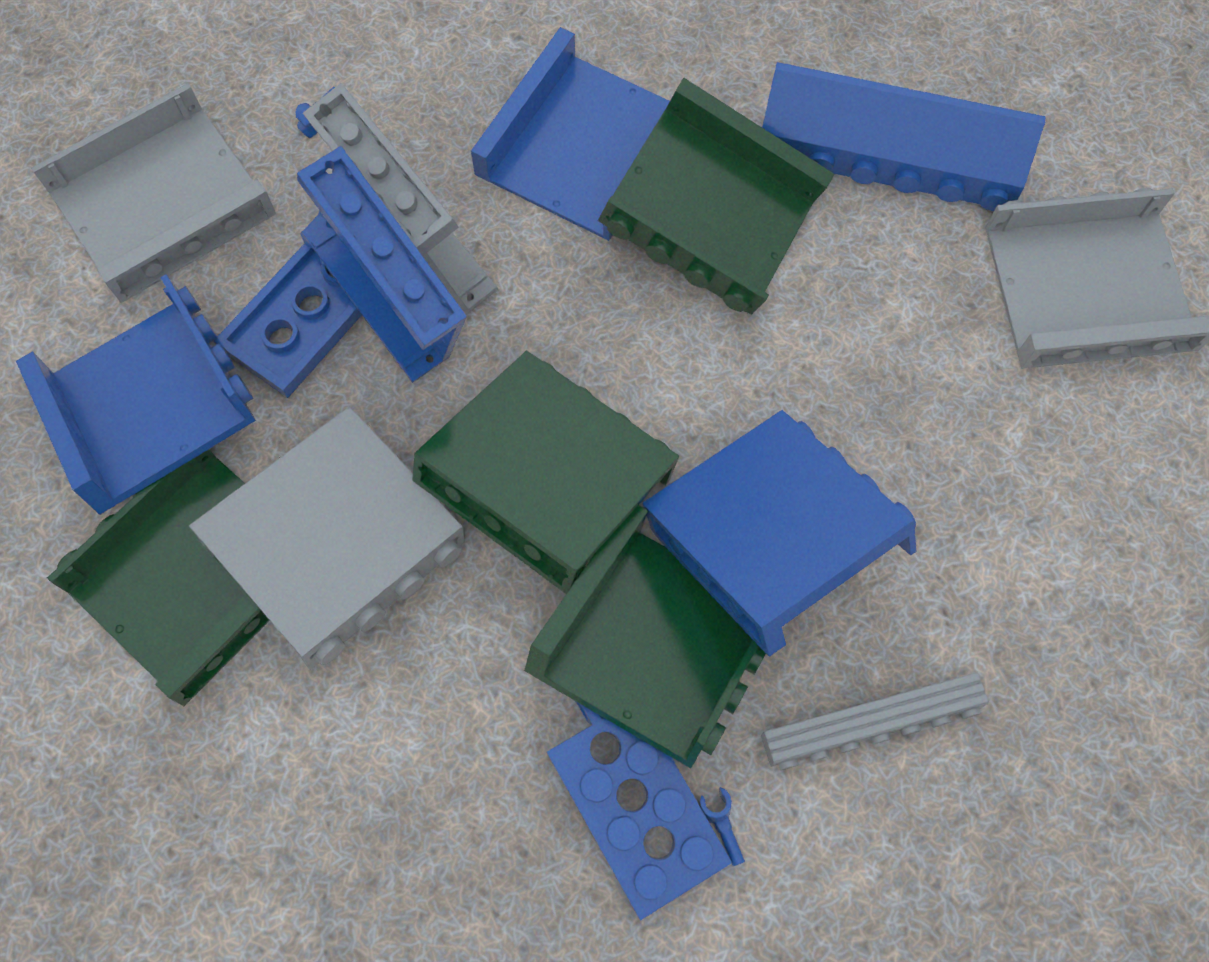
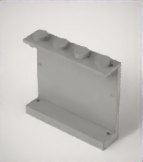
[31,83,276,303]
[303,83,498,315]
[985,188,1209,369]
[189,406,465,670]

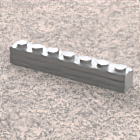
[761,672,989,770]

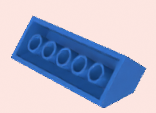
[762,62,1046,211]

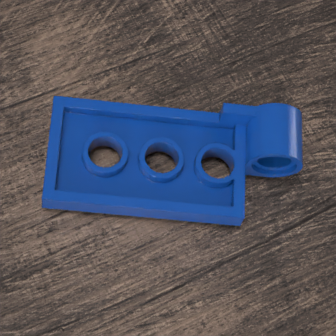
[213,211,362,398]
[546,702,732,921]

